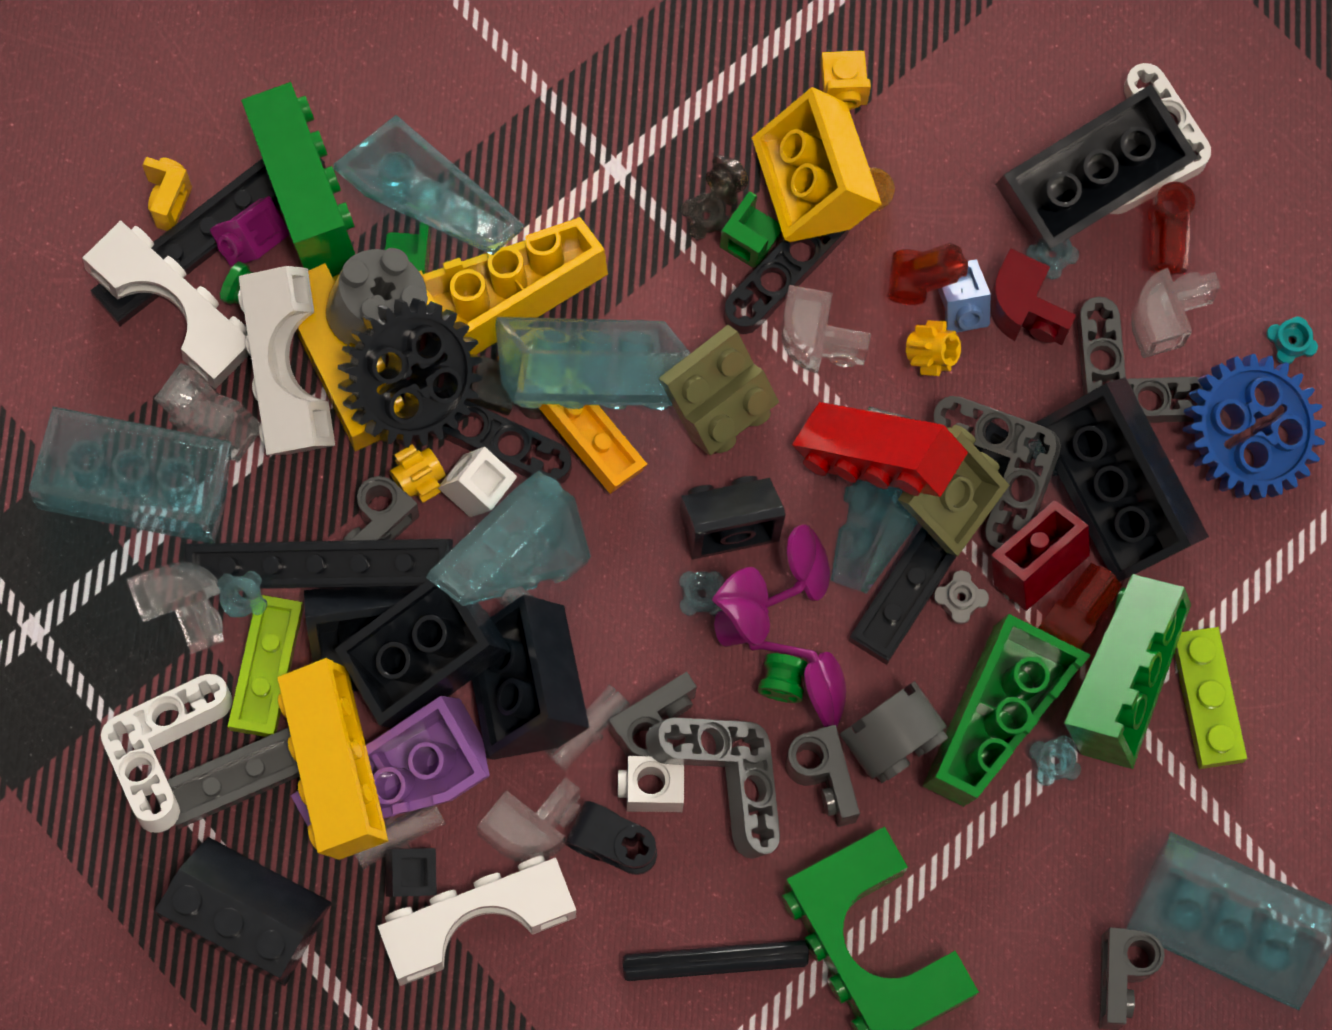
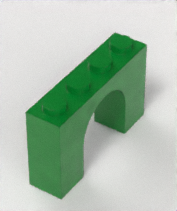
[781,826,979,1030]

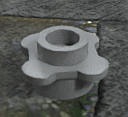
[934,570,989,624]

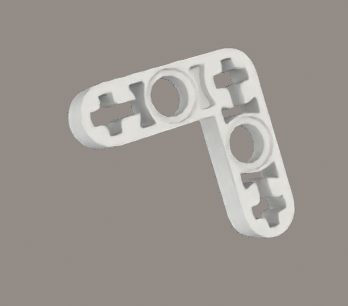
[1110,63,1211,215]
[101,674,233,833]

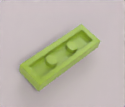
[228,594,304,737]
[1174,627,1247,769]

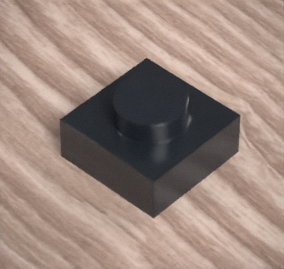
[385,848,437,897]

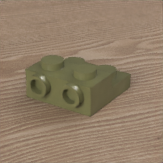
[658,325,779,456]
[897,425,1010,556]

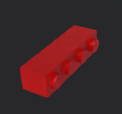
[792,402,968,497]

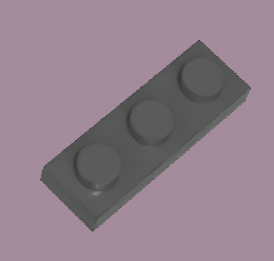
[167,728,300,829]

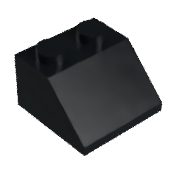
[680,476,786,560]

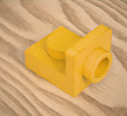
[821,51,871,110]
[142,157,192,231]

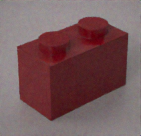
[991,500,1090,611]

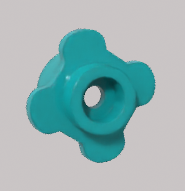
[1266,316,1318,364]

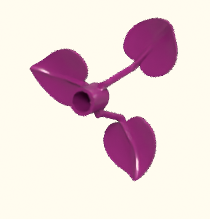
[712,525,846,728]

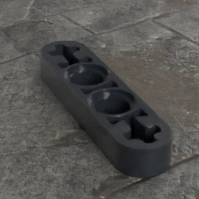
[724,230,849,334]
[433,386,572,487]

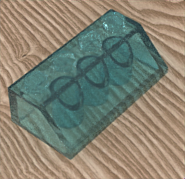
[495,317,690,410]
[29,406,232,543]
[1126,831,1332,1010]

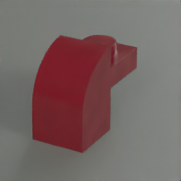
[990,248,1076,345]

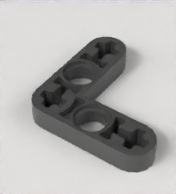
[1077,296,1204,423]
[934,396,1061,549]
[646,717,780,859]

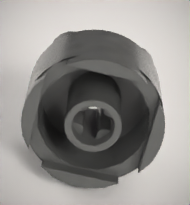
[326,248,428,354]
[839,681,948,784]

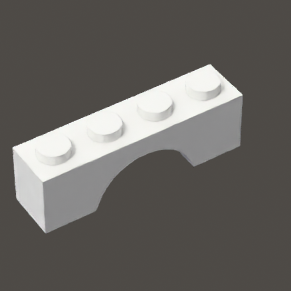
[82,220,249,389]
[238,266,335,455]
[378,856,576,986]

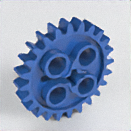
[1183,354,1326,500]

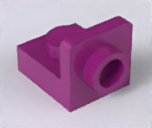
[210,196,290,266]

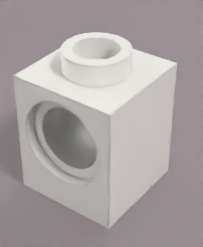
[438,447,517,517]
[618,756,684,812]

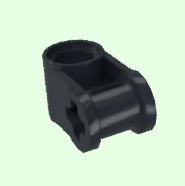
[565,801,658,875]

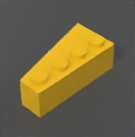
[419,217,608,355]

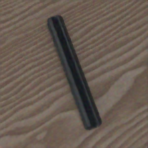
[622,940,809,981]

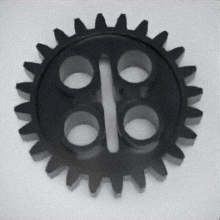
[338,298,483,447]

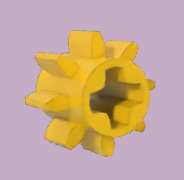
[906,320,961,376]
[389,444,446,503]

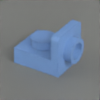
[934,259,991,333]

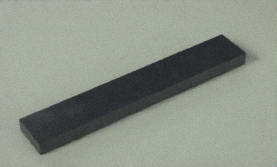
[90,158,326,327]
[849,422,1029,665]
[184,539,453,590]

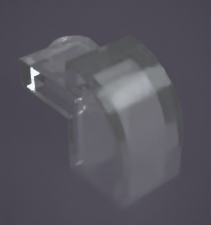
[1131,268,1221,358]
[781,285,871,374]
[154,363,260,463]
[127,562,224,654]
[477,777,581,862]

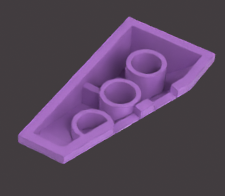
[291,696,490,826]

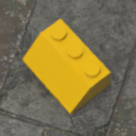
[752,87,882,242]

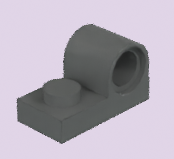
[342,476,419,541]
[608,672,697,758]
[785,725,860,827]
[1099,927,1165,1030]

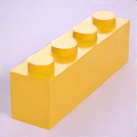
[296,263,405,451]
[277,658,389,860]

